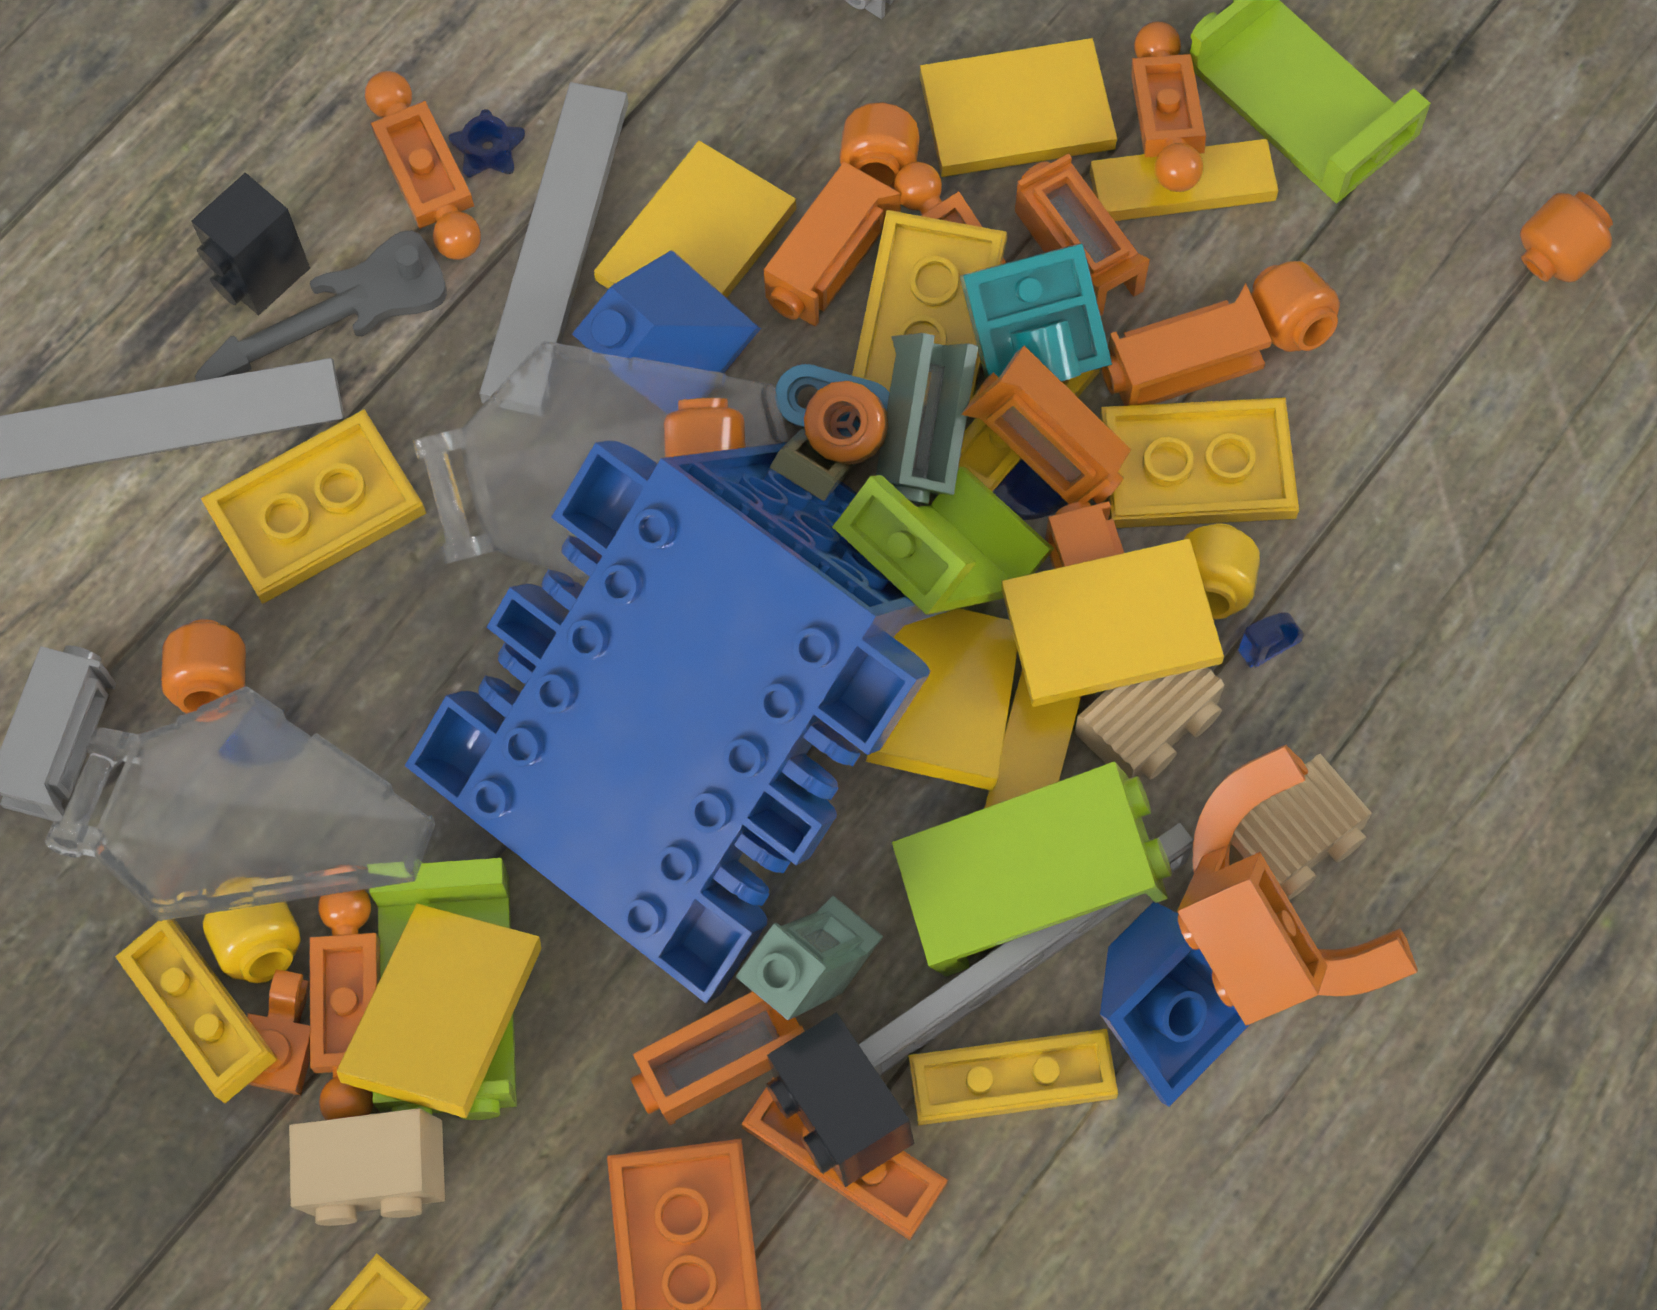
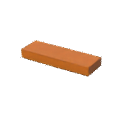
[741,1077,948,1241]

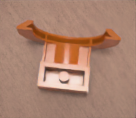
[1177,745,1418,1026]

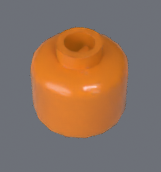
[839,102,920,189]
[1520,191,1613,283]
[1251,261,1340,352]
[803,381,888,464]
[663,398,746,458]
[161,619,246,717]

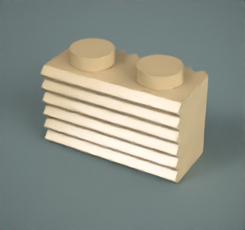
[1074,668,1224,780]
[1230,754,1372,900]

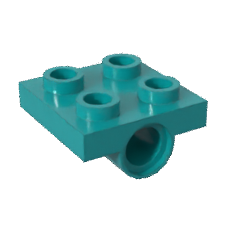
[960,243,1112,381]

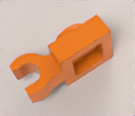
[247,969,310,1096]

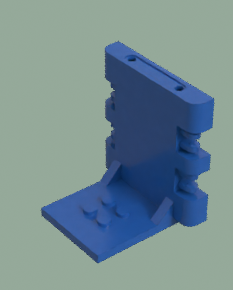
[405,441,954,1004]

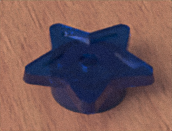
[448,109,525,178]

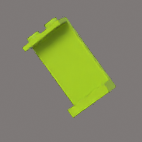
[1190,0,1431,204]
[832,467,1054,615]
[892,761,1172,977]
[369,858,517,1120]

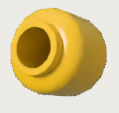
[1183,523,1260,620]
[202,883,301,983]

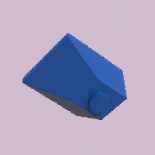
[572,250,761,413]
[1100,902,1250,1107]

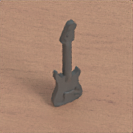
[195,230,447,381]

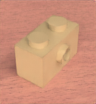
[289,1108,445,1226]

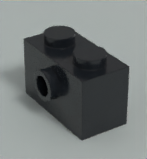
[191,173,310,316]
[766,1012,914,1187]

